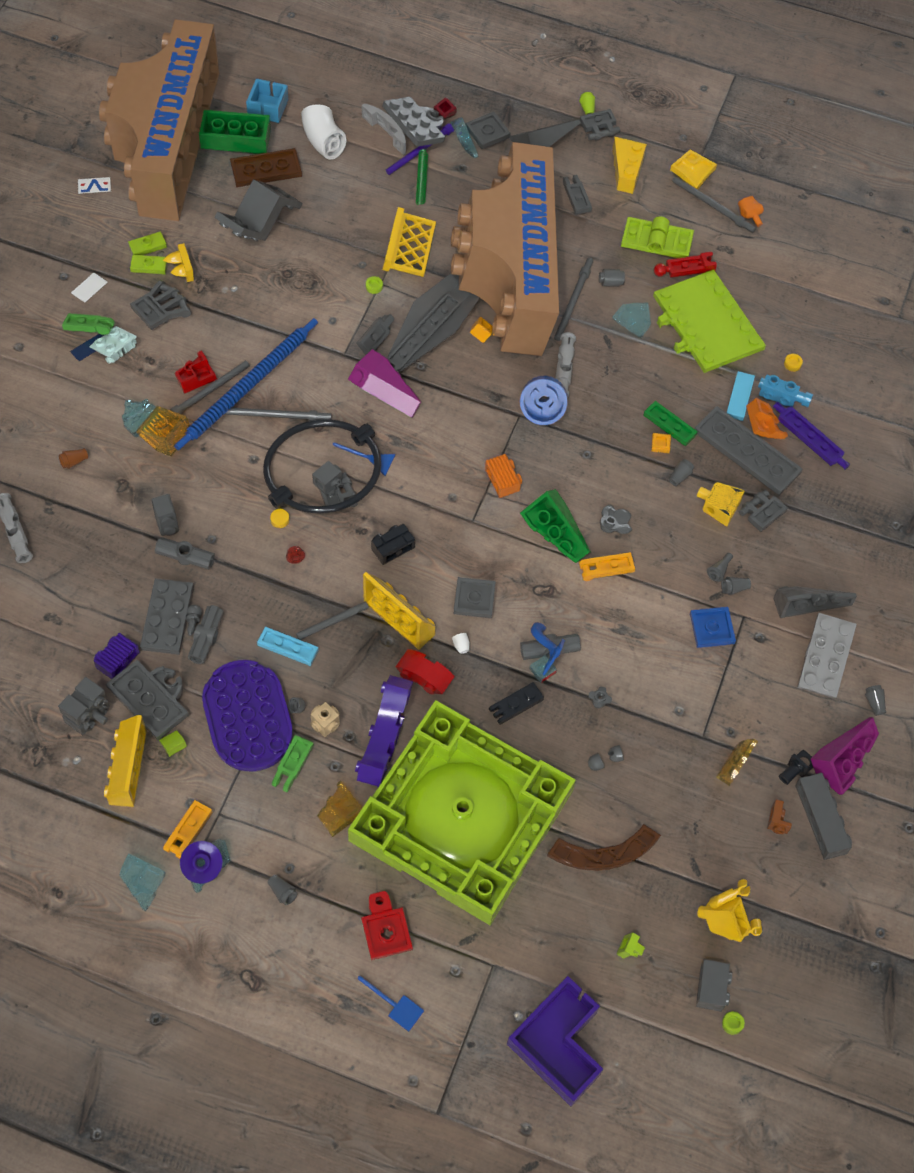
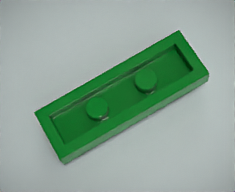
[643,401,698,446]

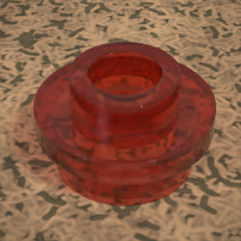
[286,546,305,564]

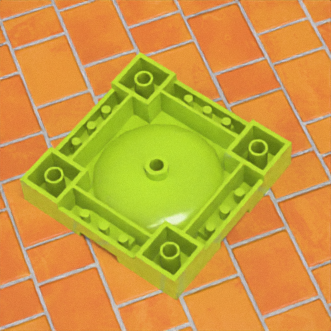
[348,700,576,926]

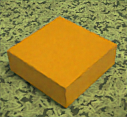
[651,433,671,453]

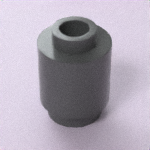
[599,269,625,287]

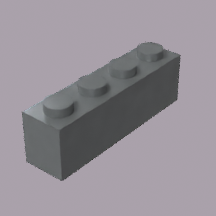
[795,773,852,860]

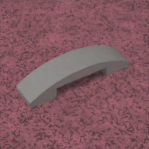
[362,104,406,155]

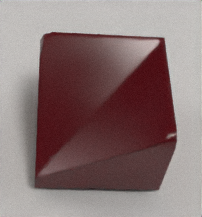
[434,97,457,119]

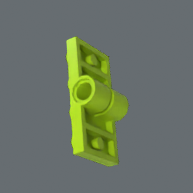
[621,216,694,258]

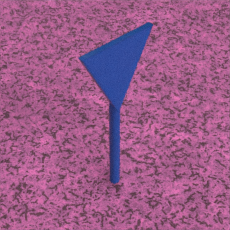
[333,442,396,476]

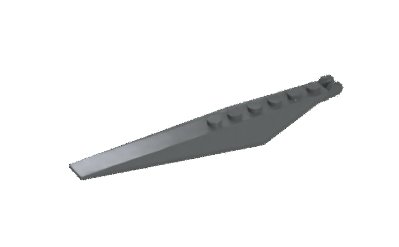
[387,273,480,373]

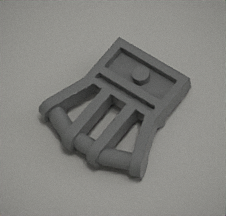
[130,280,191,330]

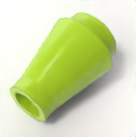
[579,92,595,115]

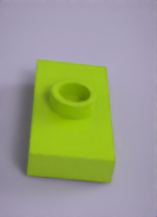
[128,231,167,255]
[130,255,167,274]

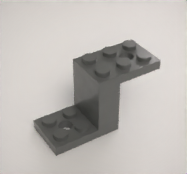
[214,179,303,241]

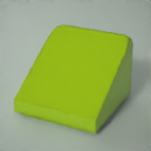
[159,730,187,757]

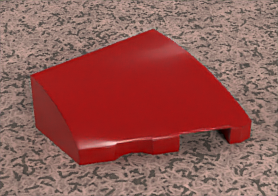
[174,350,217,394]

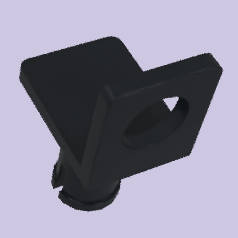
[779,750,813,785]

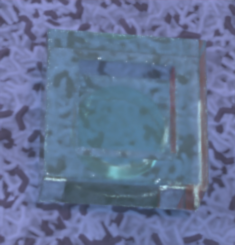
[529,656,557,683]

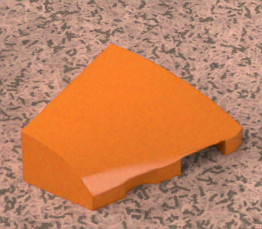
[746,398,788,439]

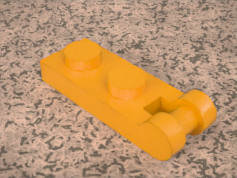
[579,552,635,581]
[163,800,213,859]

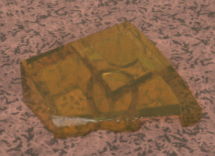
[716,739,758,786]
[317,781,363,837]

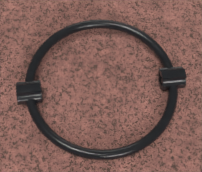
[263,419,381,514]

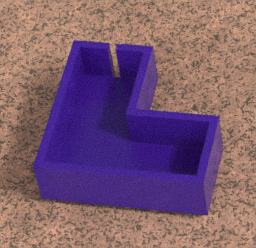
[507,976,603,1107]

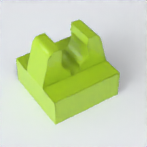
[617,932,645,959]

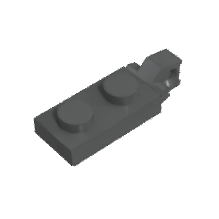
[356,314,394,355]

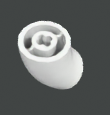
[301,105,346,160]

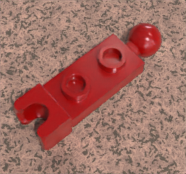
[654,252,717,278]

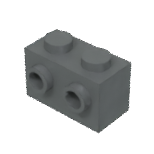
[696,959,732,1012]

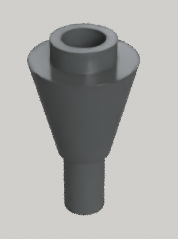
[707,553,733,582]

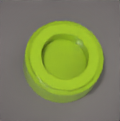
[366,276,383,294]
[722,1011,745,1035]

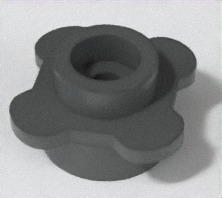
[588,687,612,708]

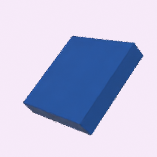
[690,607,736,648]

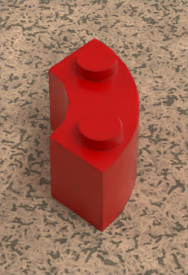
[395,649,455,694]

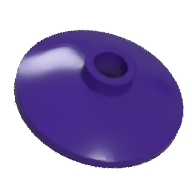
[180,841,223,884]

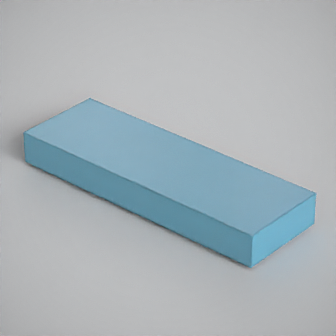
[727,371,755,421]
[257,627,319,666]

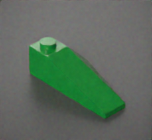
[520,489,591,563]

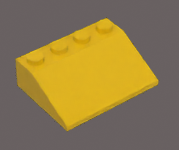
[363,572,436,650]

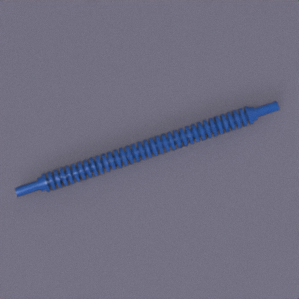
[174,318,318,450]

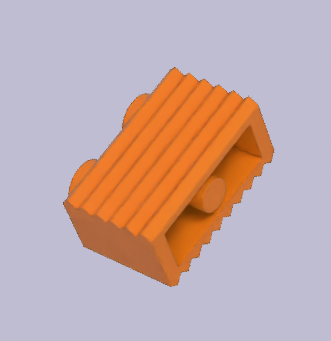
[485,454,522,498]

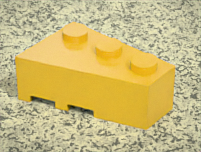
[612,137,647,194]

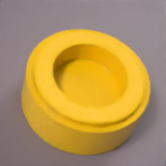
[784,354,803,372]
[270,509,289,528]

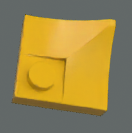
[670,150,717,190]

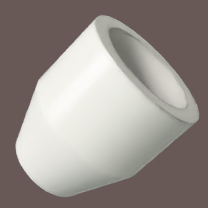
[452,633,470,654]

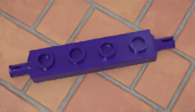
[773,402,850,470]

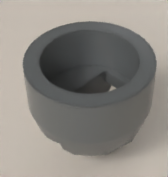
[288,697,306,713]
[608,745,624,762]
[588,753,605,771]

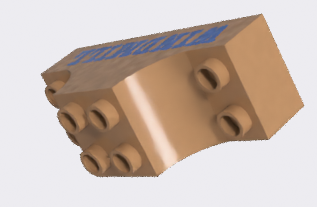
[99,19,220,221]
[451,142,559,356]

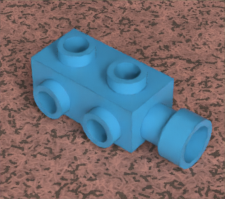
[758,375,813,407]

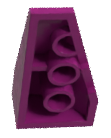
[348,349,421,418]
[811,717,879,795]

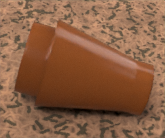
[59,448,88,469]

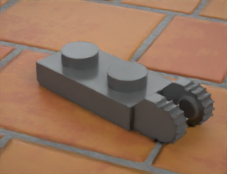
[563,175,592,215]

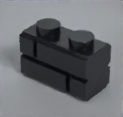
[371,524,415,565]

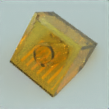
[136,406,190,457]

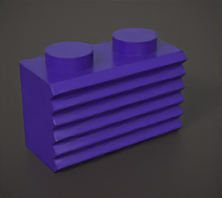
[94,633,140,679]

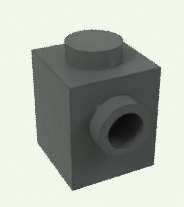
[312,460,342,495]

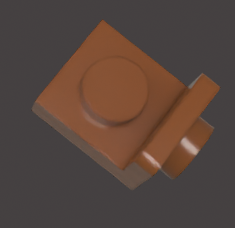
[767,799,792,834]

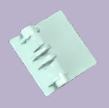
[89,326,137,364]

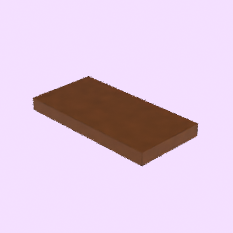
[230,148,302,188]

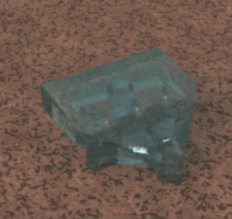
[612,303,651,338]
[122,399,164,437]

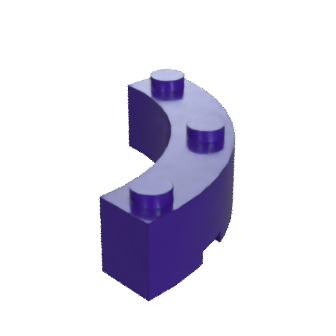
[355,675,413,787]

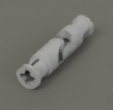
[555,332,576,398]
[0,493,33,563]

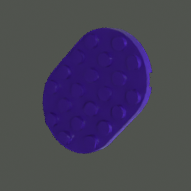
[202,660,293,772]

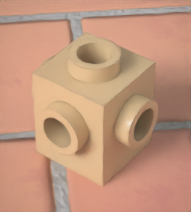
[311,702,340,737]

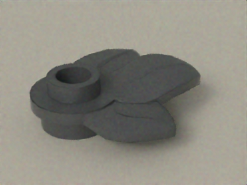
[600,505,632,534]

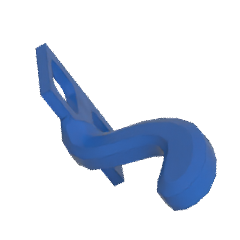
[530,622,565,676]

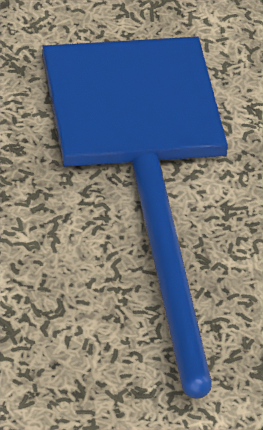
[358,976,424,1032]

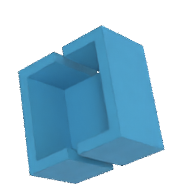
[246,79,289,123]

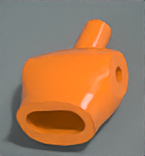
[738,196,764,227]

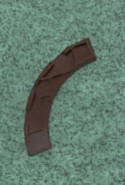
[547,824,661,871]

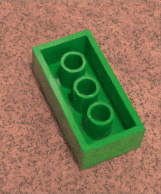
[199,110,271,154]

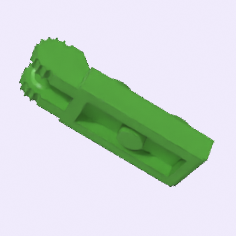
[62,313,115,335]
[272,735,314,792]

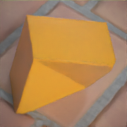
[470,317,493,343]

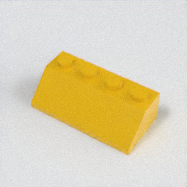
[104,715,147,807]

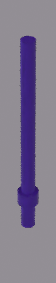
[386,118,462,175]

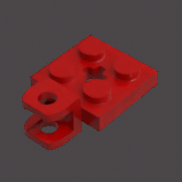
[361,891,413,960]

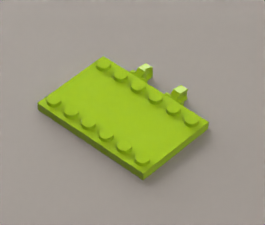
[653,270,766,373]

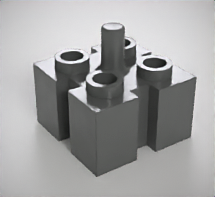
[58,676,110,736]

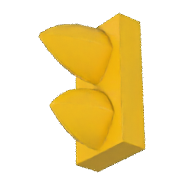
[163,243,194,282]

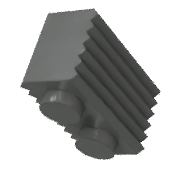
[151,494,179,536]

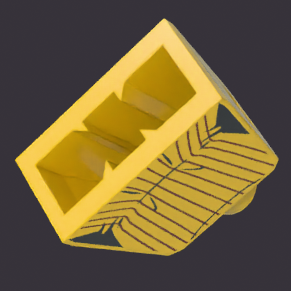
[697,482,745,526]

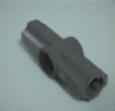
[155,537,215,570]
[188,605,224,664]
[520,634,581,660]

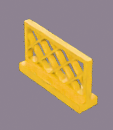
[382,207,436,277]

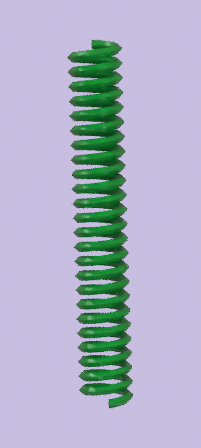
[416,150,428,205]

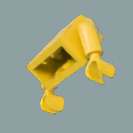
[697,879,762,942]

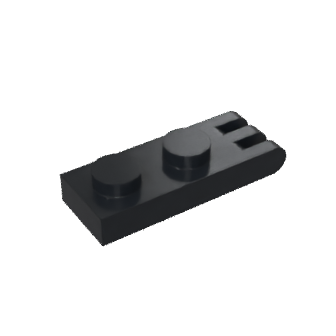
[488,682,544,725]

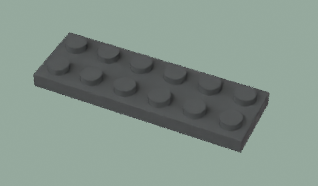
[694,406,803,495]

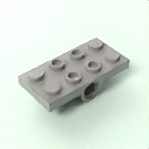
[797,613,857,699]

